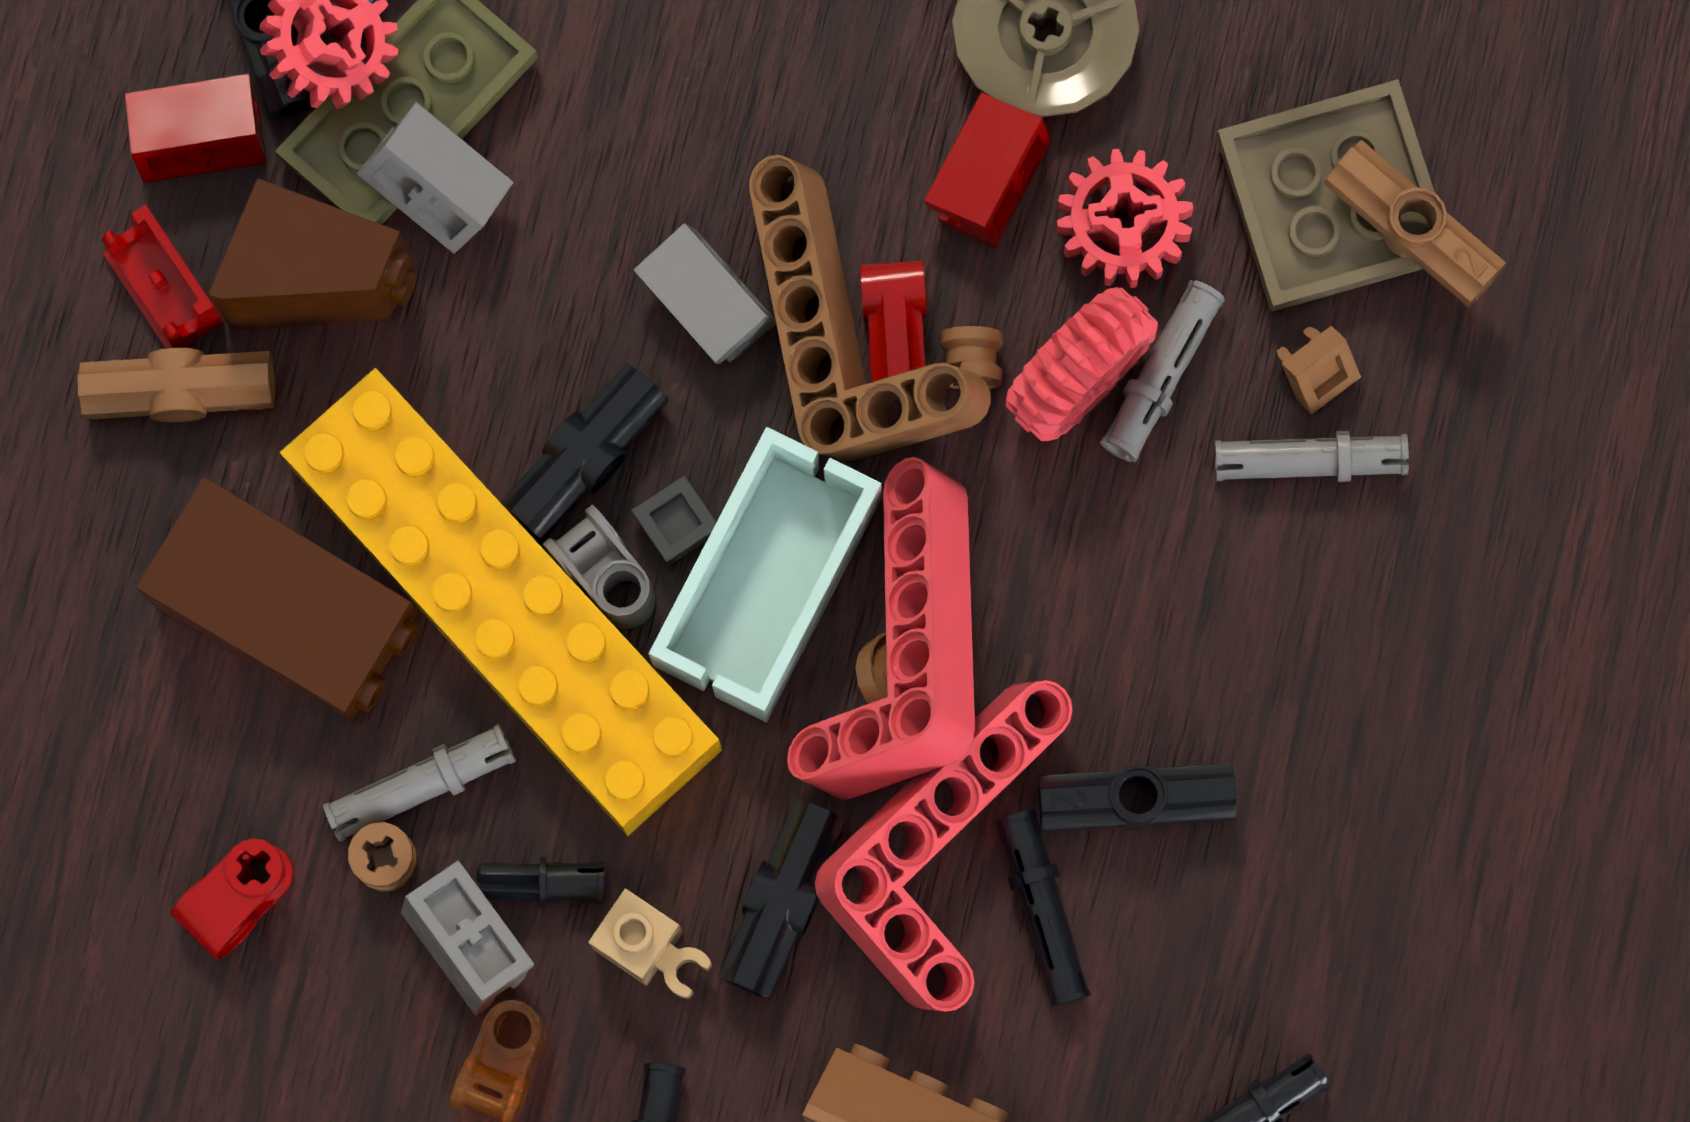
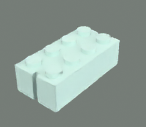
[648,427,882,723]

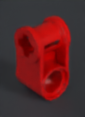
[171,838,294,960]

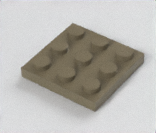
[1216,79,1435,312]

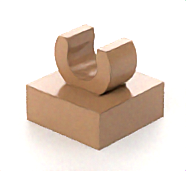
[1277,326,1361,415]

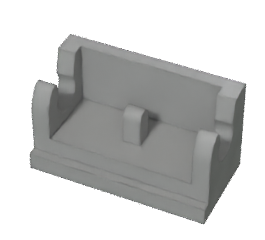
[357,102,514,254]
[634,223,776,364]
[401,860,534,1016]

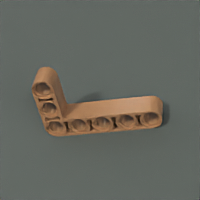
[749,155,991,461]

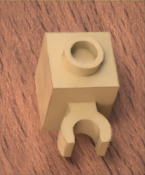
[588,888,712,999]

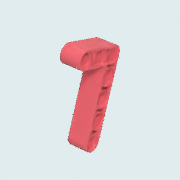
[787,457,975,800]
[815,680,1073,1012]

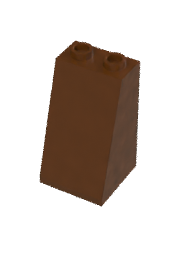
[136,477,419,722]

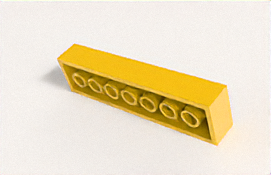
[280,368,722,837]

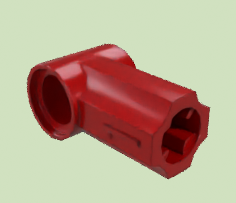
[860,261,927,382]

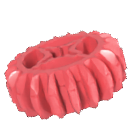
[1006,287,1158,441]

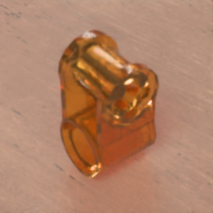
[449,1000,548,1122]

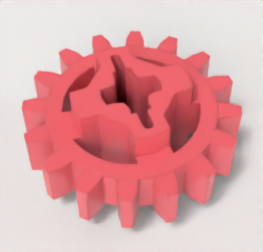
[259,0,399,109]
[1056,149,1193,288]

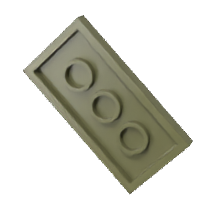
[275,0,538,225]

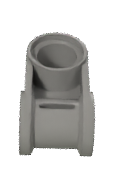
[542,505,656,629]

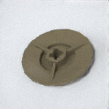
[952,0,1140,117]

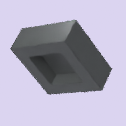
[631,475,717,567]

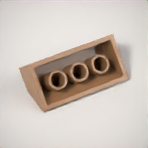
[802,1044,1009,1122]

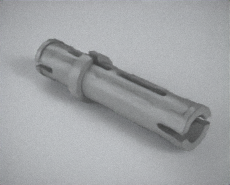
[1100,280,1225,462]
[1215,431,1409,482]
[323,724,516,842]

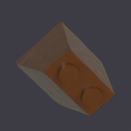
[208,178,418,330]

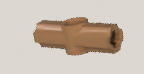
[1324,140,1506,307]
[77,348,276,423]

